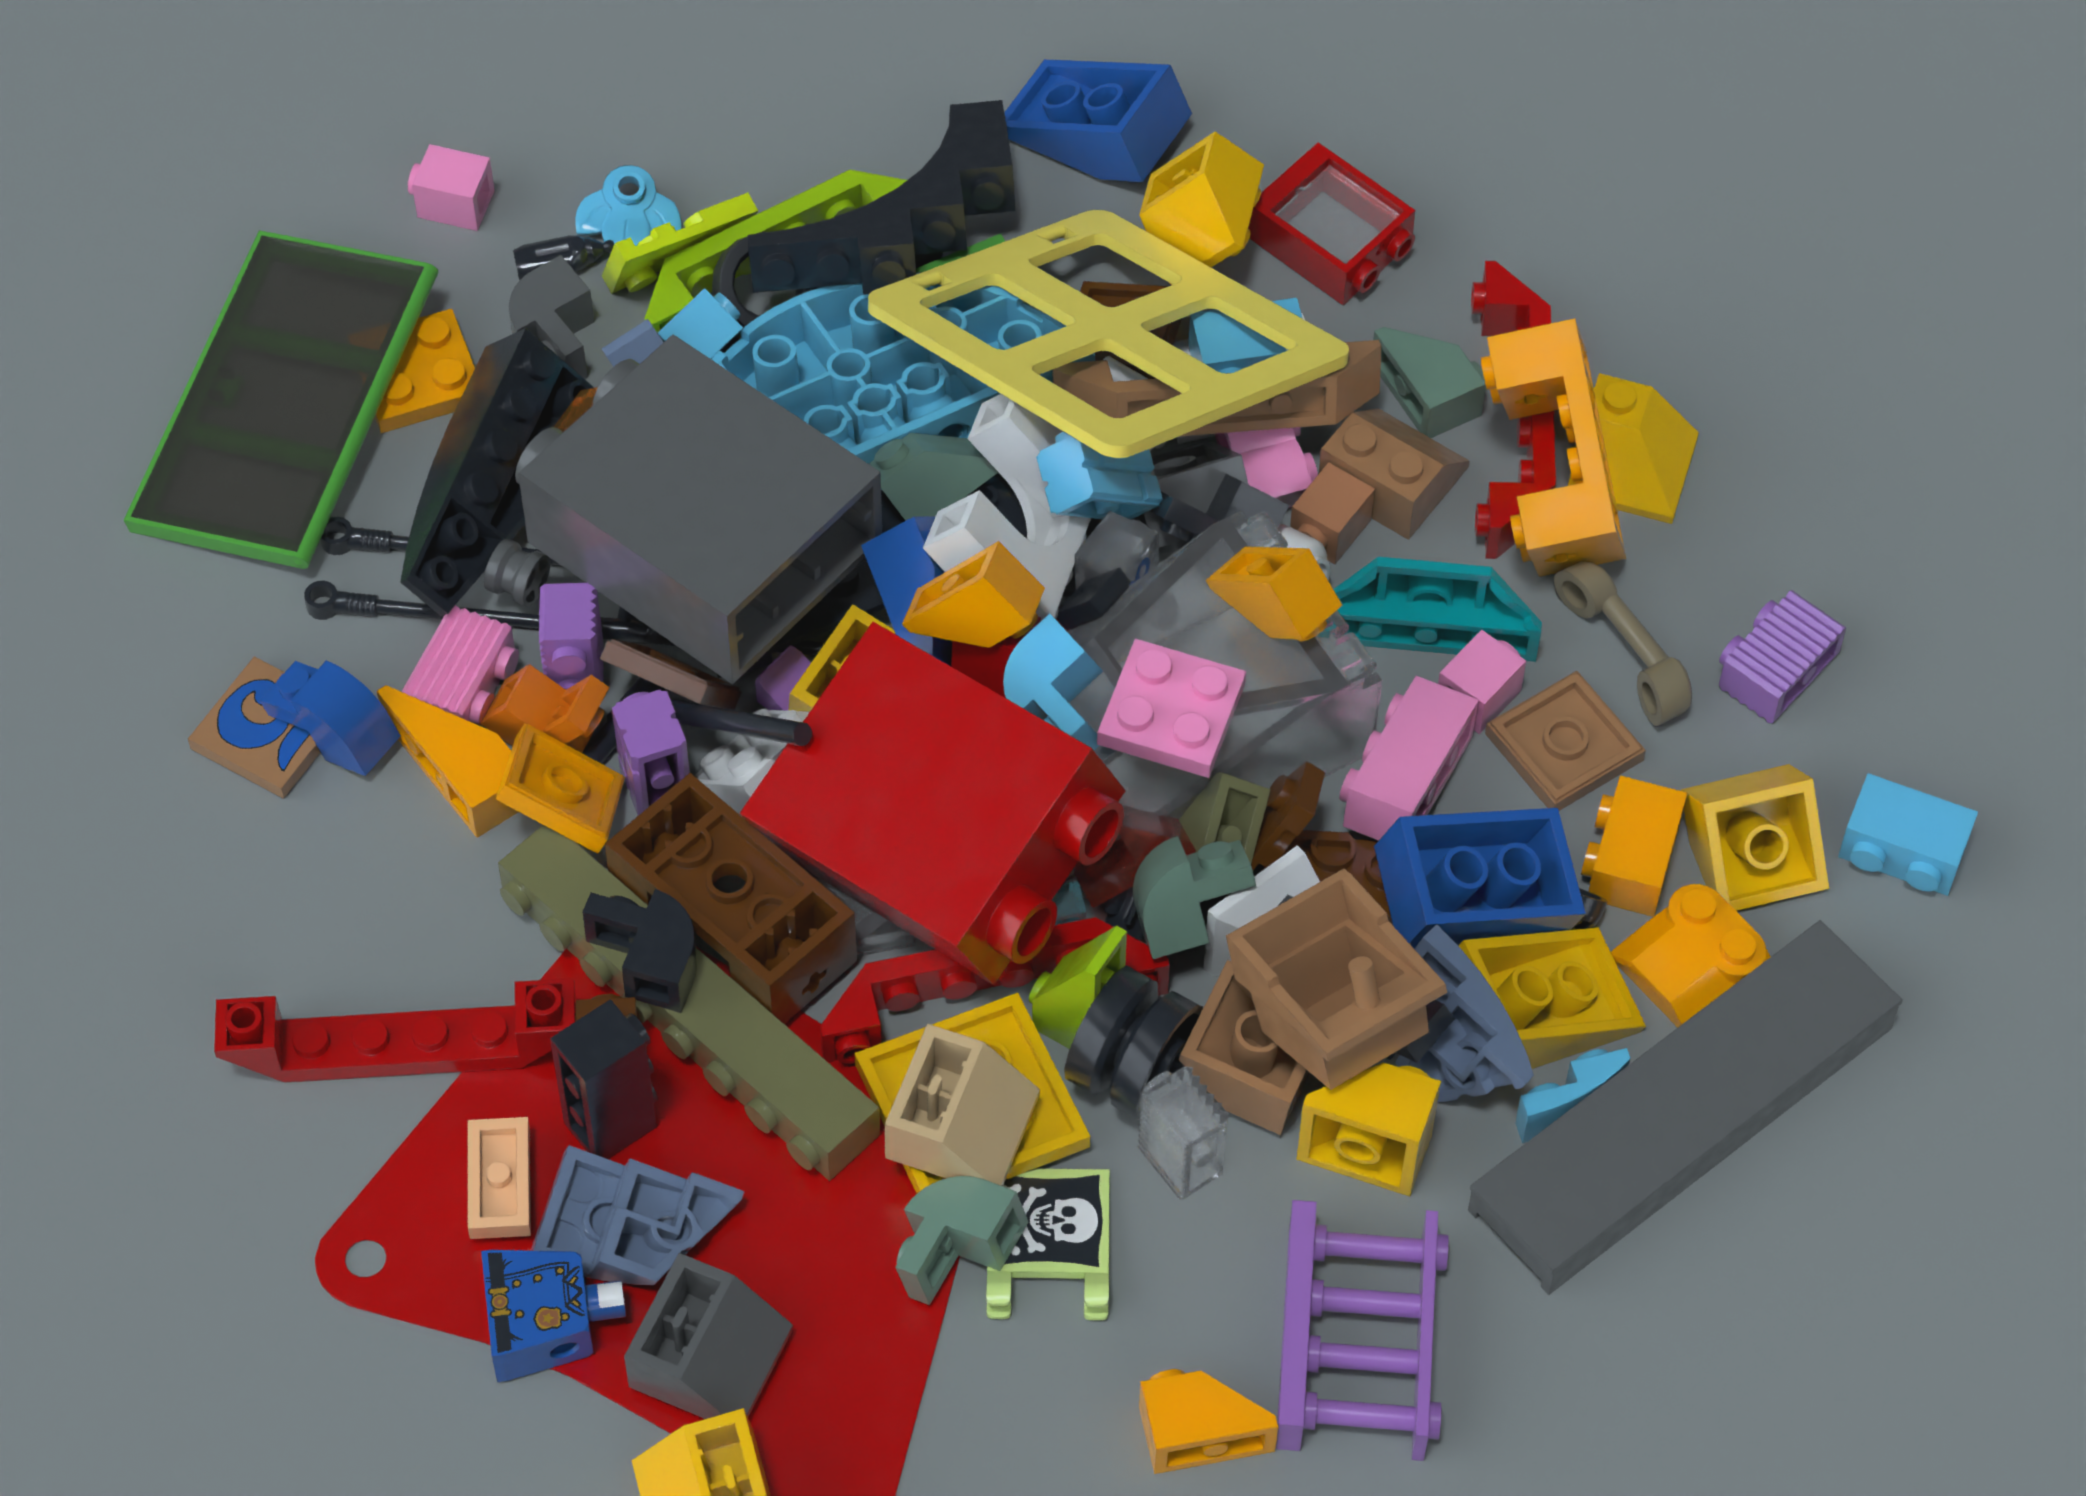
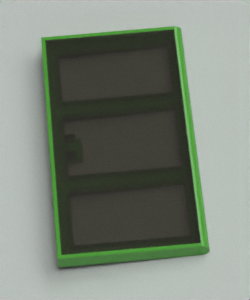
[124,230,439,569]

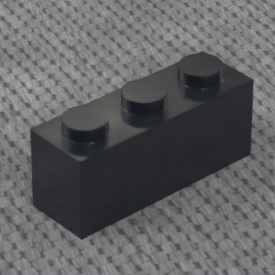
[550,999,658,1159]

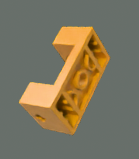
[1481,318,1627,577]

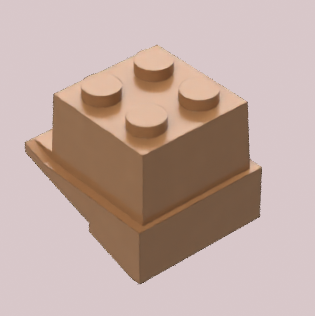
[1226,869,1447,1090]

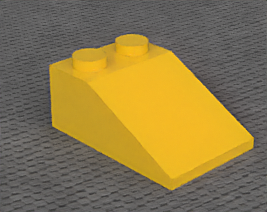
[1459,927,1646,1069]

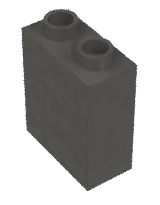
[515,334,882,684]

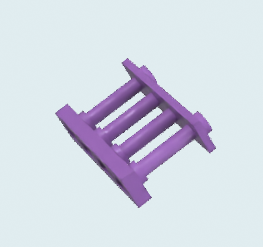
[1276,1200,1449,1461]

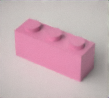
[1339,676,1479,840]

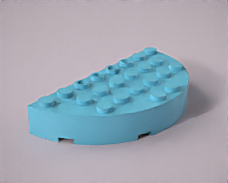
[711,273,1095,490]

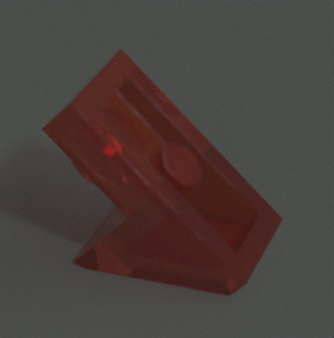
[1073,805,1196,908]

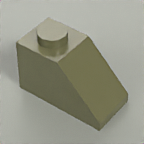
[1170,773,1271,900]

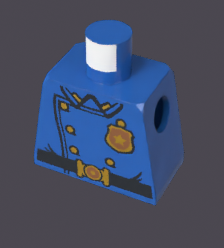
[481,1250,626,1382]

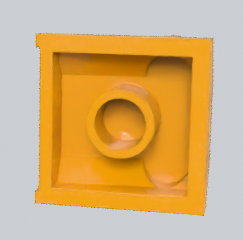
[1611,884,1771,1028]

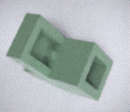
[1133,836,1256,959]
[895,1176,1028,1305]

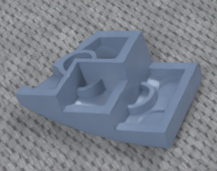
[1395,925,1534,1103]
[531,1145,744,1285]

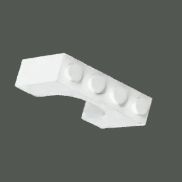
[923,394,1091,621]

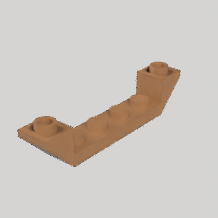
[1052,340,1381,436]

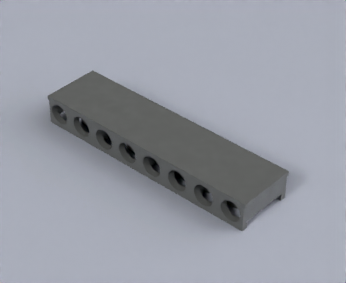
[1468,920,1903,1295]

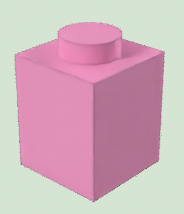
[408,144,495,231]
[1438,630,1526,734]

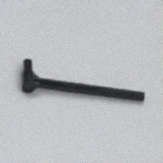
[582,677,812,764]

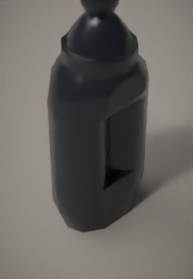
[513,235,614,280]

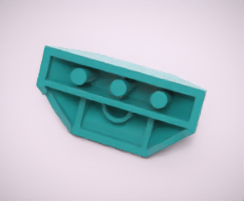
[1315,557,1542,662]

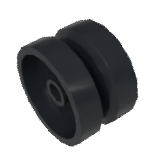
[1064,965,1203,1120]

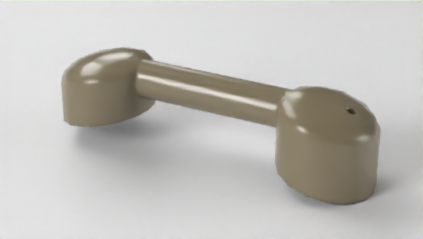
[1554,561,1692,726]

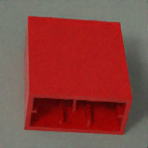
[739,621,1126,985]

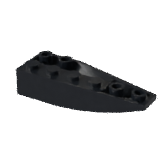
[400,328,597,616]

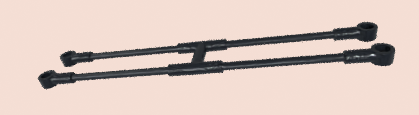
[304,517,825,656]

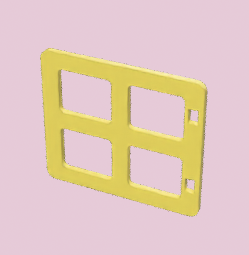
[868,210,1349,458]

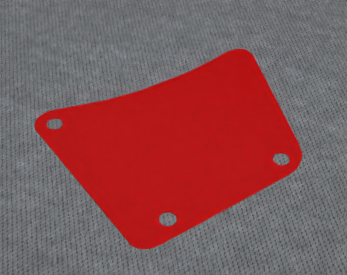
[315,946,960,1496]

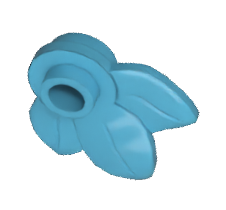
[575,165,681,254]

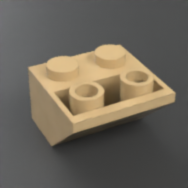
[885,1023,1040,1186]

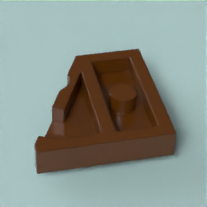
[1251,761,1325,872]

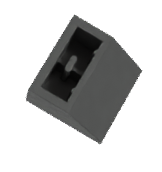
[624,1253,793,1419]

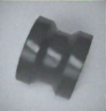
[484,538,551,607]

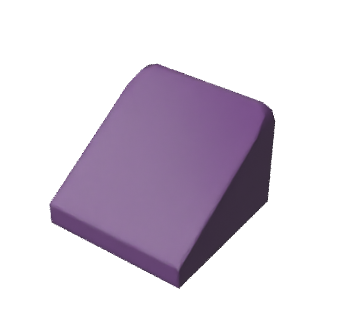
[755,645,811,711]

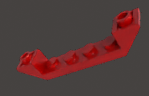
[1471,261,1556,559]
[820,917,1170,1064]
[214,978,576,1083]

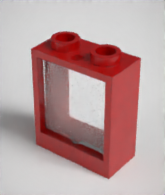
[1248,142,1416,305]

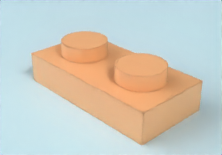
[468,1117,531,1239]

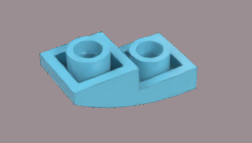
[1515,1048,1631,1143]

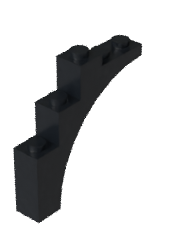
[748,100,1016,295]

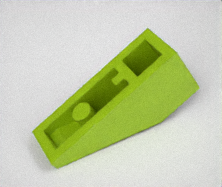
[1029,926,1127,1049]

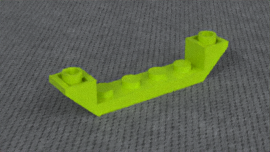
[644,169,907,333]

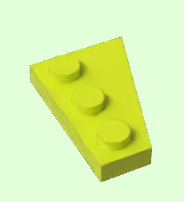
[601,192,758,294]

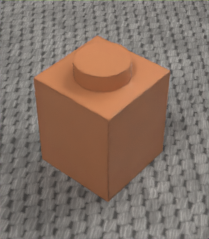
[1290,462,1375,564]

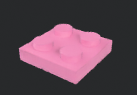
[1097,639,1246,778]

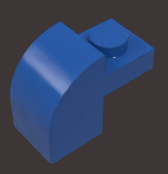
[259,660,401,776]

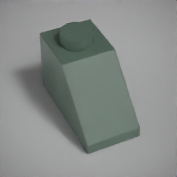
[1373,327,1487,438]
[869,433,998,521]

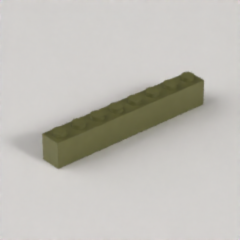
[498,825,880,1181]

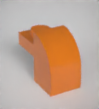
[481,664,610,753]

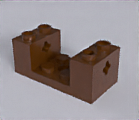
[605,773,857,1024]

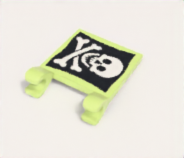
[986,1168,1110,1320]

